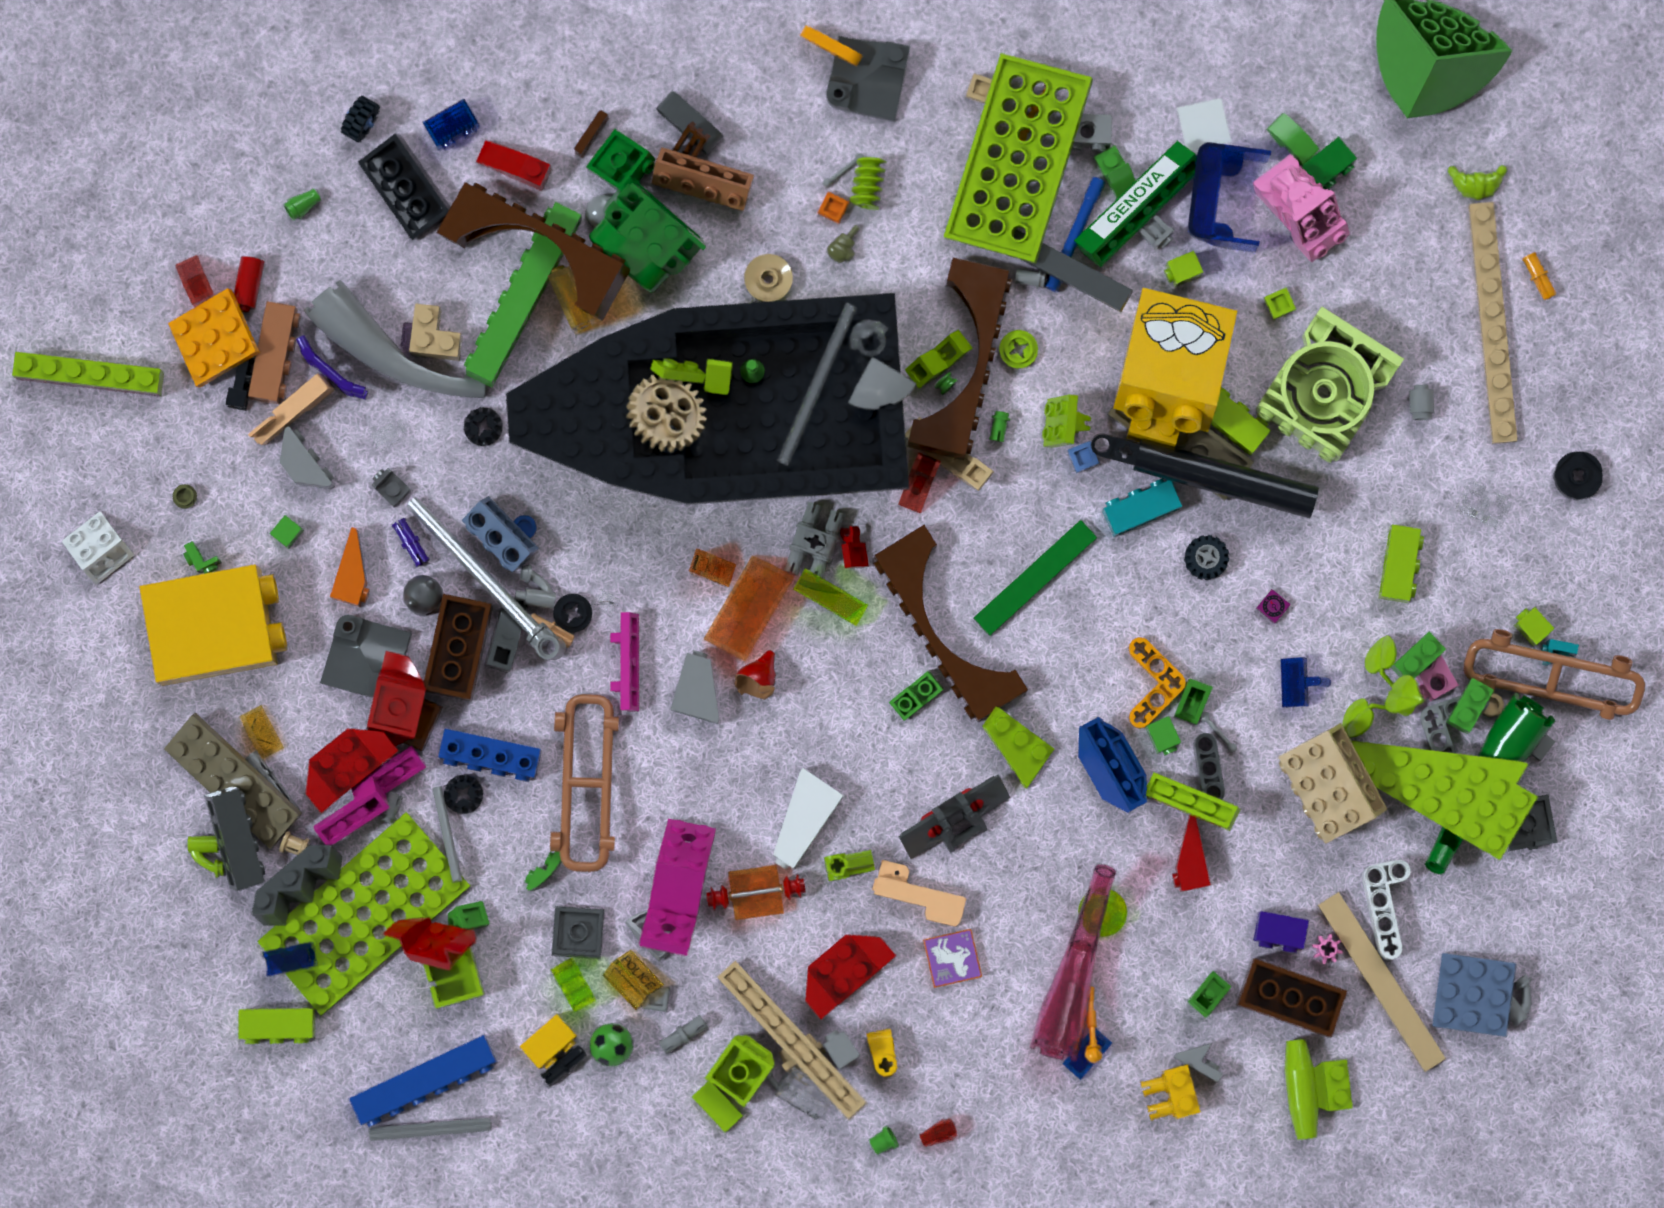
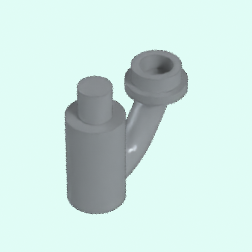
[514,565,556,609]
[1509,974,1532,1026]

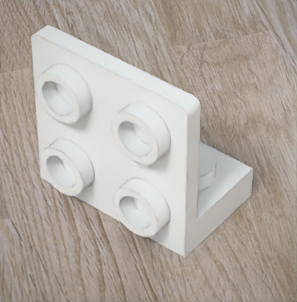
[62,512,134,585]

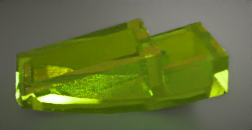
[793,568,868,627]

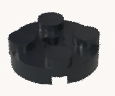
[1553,451,1603,501]

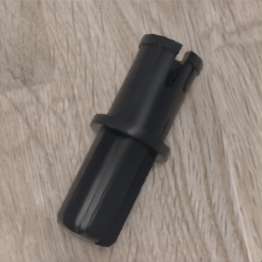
[540,1045,587,1087]

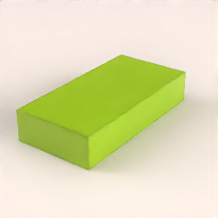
[692,1081,743,1133]

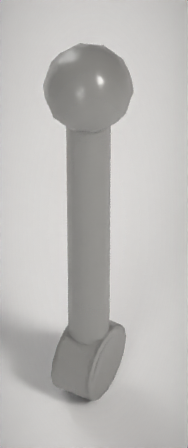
[823,153,864,188]
[1200,712,1237,753]

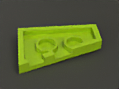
[982,707,1054,789]

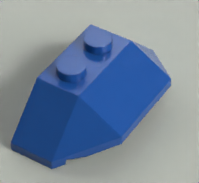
[1078,717,1147,813]

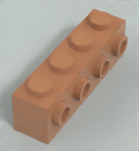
[651,147,754,211]

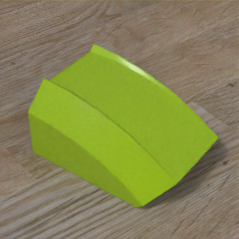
[705,1035,775,1107]

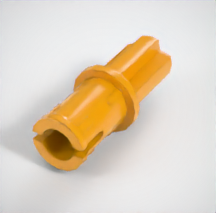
[1522,252,1556,300]

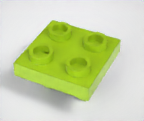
[1042,394,1091,448]

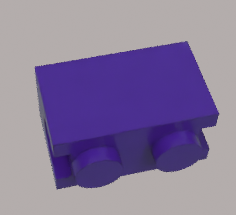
[1253,911,1309,953]

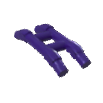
[296,335,368,400]

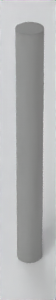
[432,786,462,883]

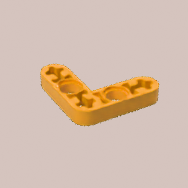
[1128,637,1186,729]

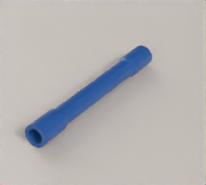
[1045,177,1106,292]

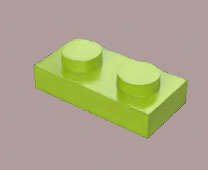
[651,358,706,383]

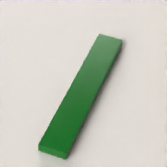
[973,520,1097,636]

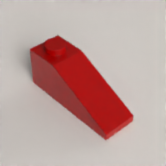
[476,140,552,191]
[1172,815,1211,892]

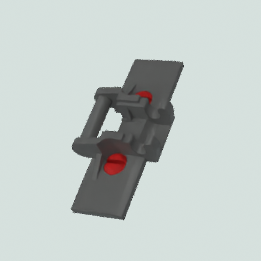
[898,774,1010,859]

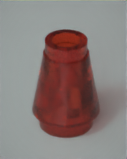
[919,1118,958,1147]

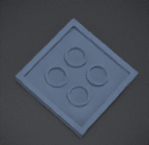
[1432,953,1517,1037]

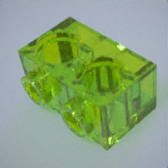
[550,957,597,1013]

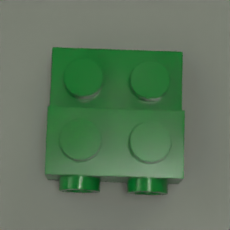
[586,129,656,191]

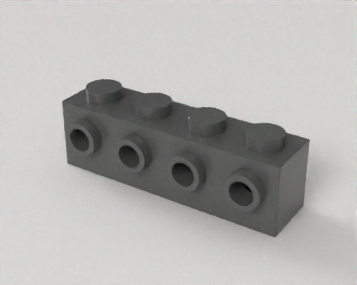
[204,787,265,891]

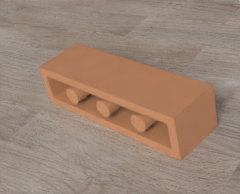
[248,301,301,404]

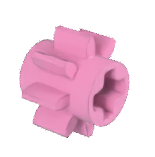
[1311,934,1343,964]

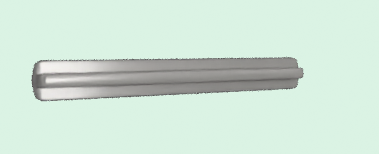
[369,1118,492,1141]

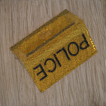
[603,950,664,1010]

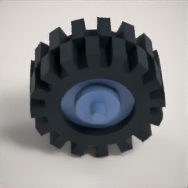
[341,95,380,143]

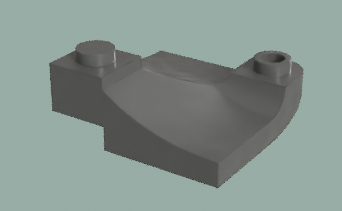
[826,36,910,122]
[320,615,412,698]

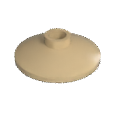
[744,254,793,302]

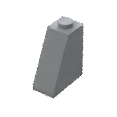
[671,650,719,724]

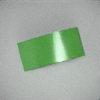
[1267,113,1319,165]
[889,671,944,721]
[525,851,562,891]

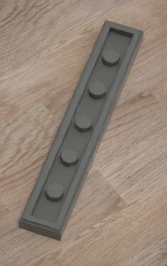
[1013,229,1133,312]

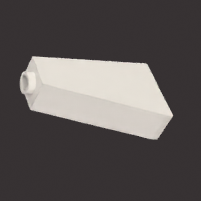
[773,768,843,870]

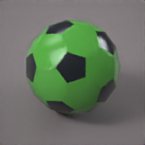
[590,1023,633,1067]

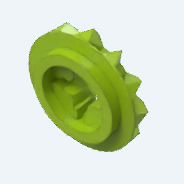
[999,330,1038,369]

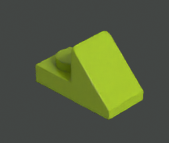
[704,359,733,395]

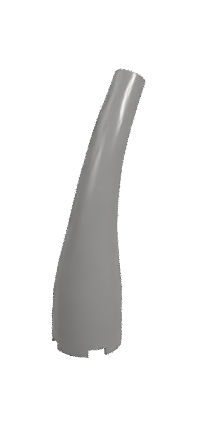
[304,280,486,398]

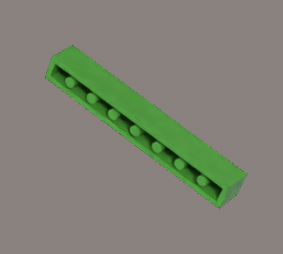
[464,202,582,388]

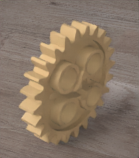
[627,375,706,452]

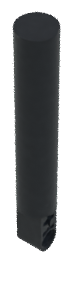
[1091,433,1319,519]

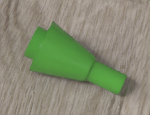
[740,359,765,383]

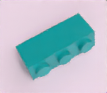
[1102,479,1182,537]

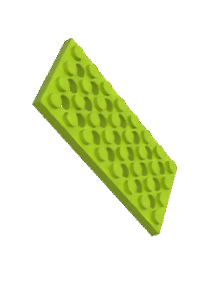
[943,53,1093,264]
[257,812,471,1016]

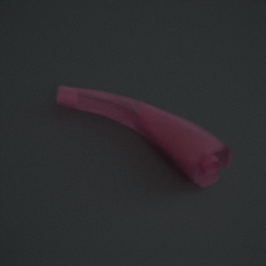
[1030,864,1116,1061]

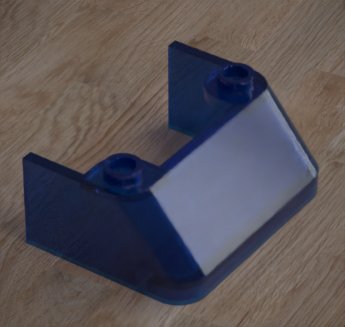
[1187,142,1271,253]

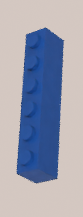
[348,1035,497,1128]

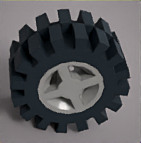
[1184,535,1229,580]

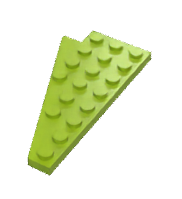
[1351,740,1539,861]

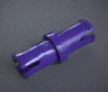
[392,518,430,567]

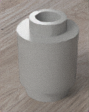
[1409,385,1434,421]

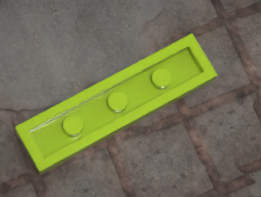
[1146,772,1241,831]

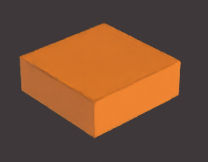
[817,191,850,224]

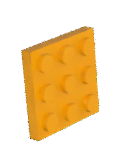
[168,288,260,388]

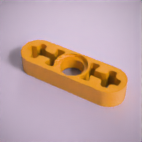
[799,25,863,67]

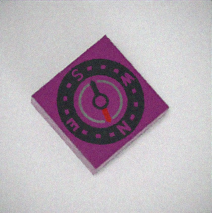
[1256,589,1291,624]

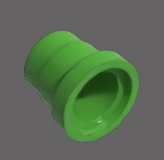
[869,1125,899,1155]

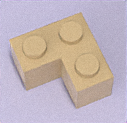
[409,303,463,361]

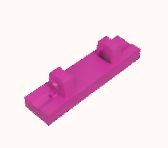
[610,612,639,712]

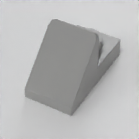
[1173,1044,1223,1082]

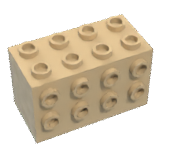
[1278,723,1388,844]

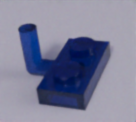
[1281,657,1331,708]

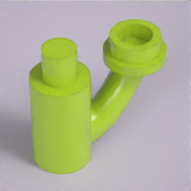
[188,835,225,878]

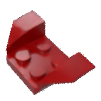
[367,650,426,746]
[306,728,398,813]
[383,918,477,970]
[805,935,896,1019]

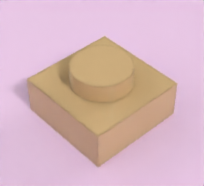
[966,73,992,104]

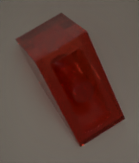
[175,255,216,307]
[898,452,941,514]

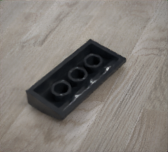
[358,133,451,241]

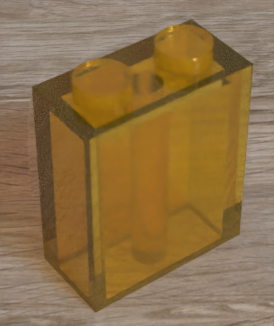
[548,265,597,335]

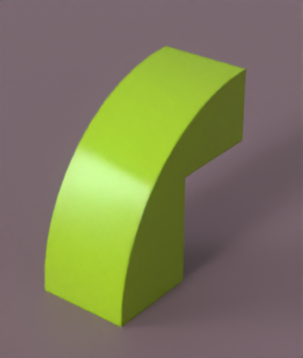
[905,329,973,389]

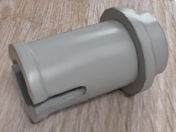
[1015,268,1046,289]
[378,791,403,824]

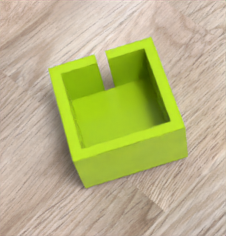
[423,947,485,1009]

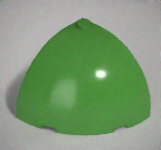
[1376,0,1512,118]

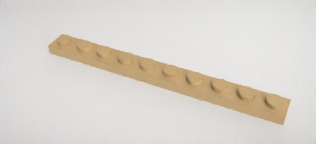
[1468,202,1518,444]

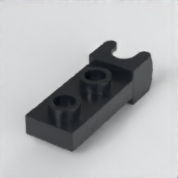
[225,356,256,411]

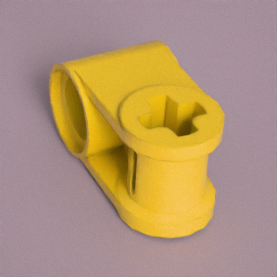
[866,1028,897,1077]

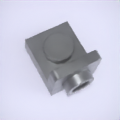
[372,468,411,508]

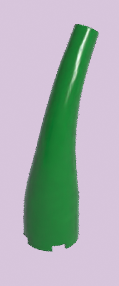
[1425,693,1555,875]

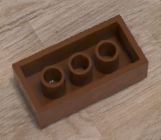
[424,594,493,702]
[1236,958,1347,1038]

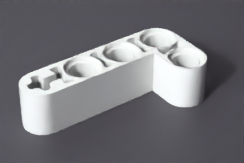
[1362,860,1410,960]

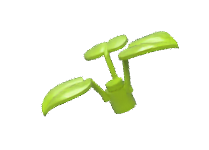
[1342,635,1424,738]

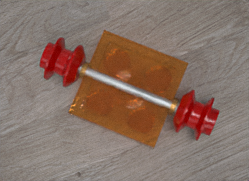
[706,865,806,921]

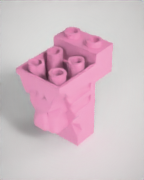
[1252,154,1350,263]

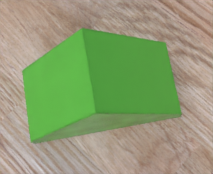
[1174,678,1212,725]

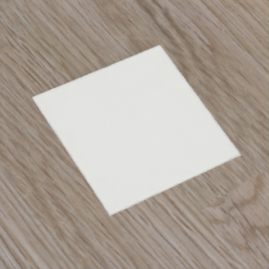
[1177,98,1232,151]

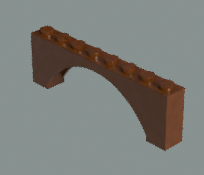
[437,182,630,321]
[907,257,1012,460]
[873,525,1028,722]

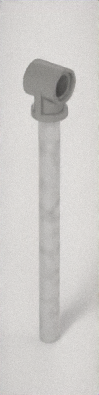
[407,497,566,660]

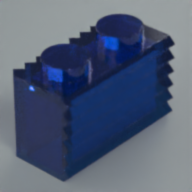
[422,99,480,151]

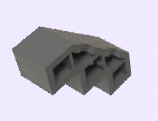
[252,845,343,926]

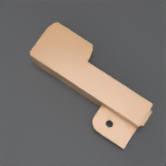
[248,373,335,445]
[872,860,966,927]

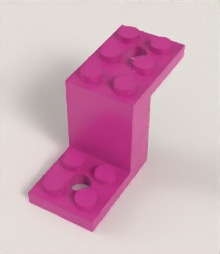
[639,819,716,956]

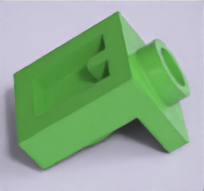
[448,901,490,930]

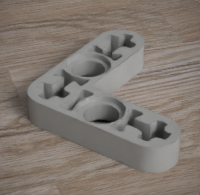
[1420,696,1489,753]

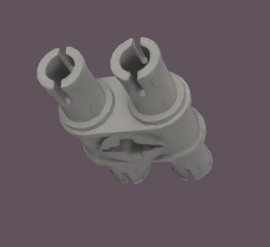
[783,502,846,582]

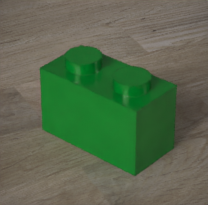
[1301,136,1357,190]

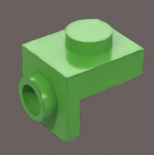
[183,541,222,574]

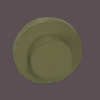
[172,484,197,509]

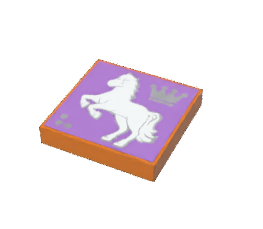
[923,929,982,988]

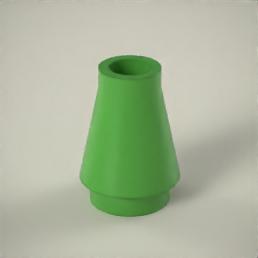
[283,188,321,221]

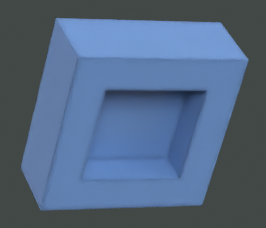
[1067,441,1099,473]

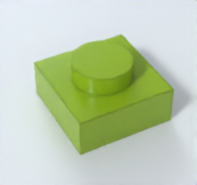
[1263,287,1296,320]

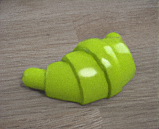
[1448,165,1507,200]

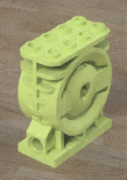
[1255,306,1404,463]

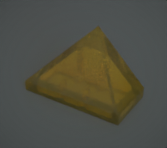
[240,705,284,759]

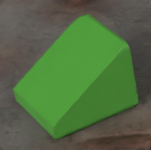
[269,515,304,549]

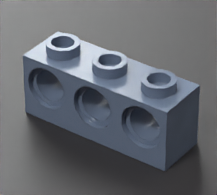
[462,496,539,573]

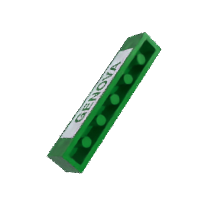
[1074,141,1204,268]

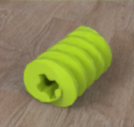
[850,157,887,210]

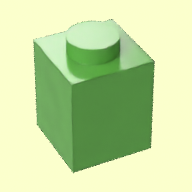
[1145,716,1181,756]

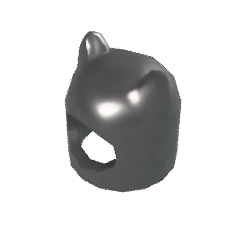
[403,575,444,617]

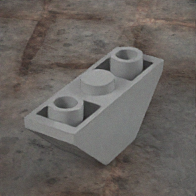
[280,426,335,489]

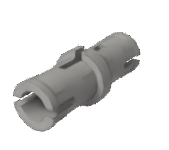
[658,1014,708,1054]

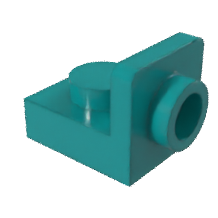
[1541,639,1579,666]

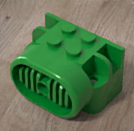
[589,175,706,293]

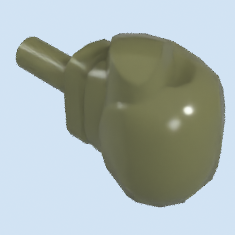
[827,225,860,263]

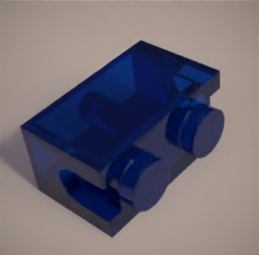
[262,942,318,977]

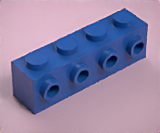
[438,728,542,782]

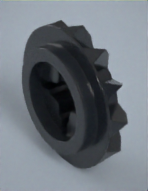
[464,407,503,446]
[553,594,592,633]
[444,775,483,814]

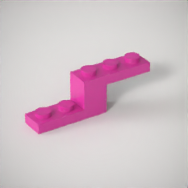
[313,746,426,846]

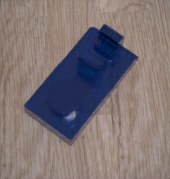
[1062,1028,1112,1080]

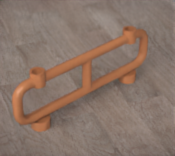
[1463,629,1645,720]
[550,694,619,872]

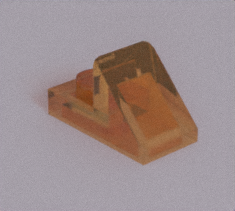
[688,548,737,587]

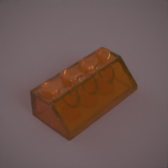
[703,555,794,664]

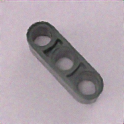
[656,91,724,154]
[1193,733,1225,800]

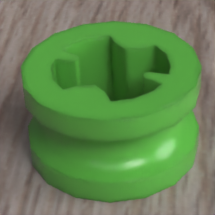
[934,372,958,395]

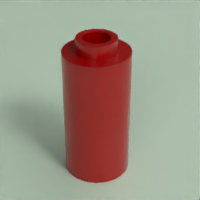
[234,256,265,313]

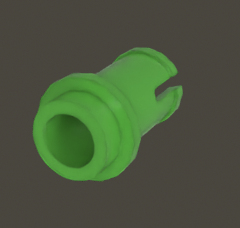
[989,411,1010,442]

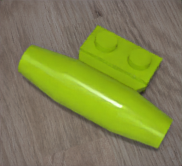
[1284,1039,1353,1140]

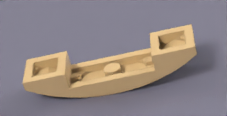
[905,417,994,491]

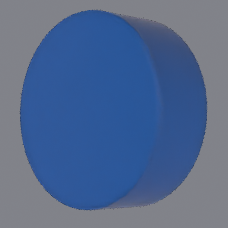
[514,515,537,539]

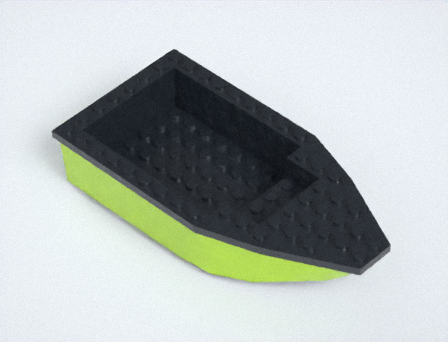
[506,293,909,505]

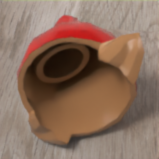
[734,650,776,700]

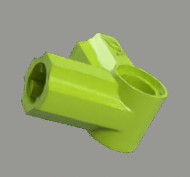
[824,850,875,882]

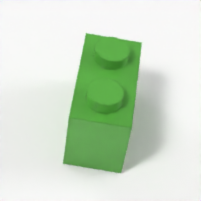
[1391,631,1446,679]
[1446,678,1494,734]

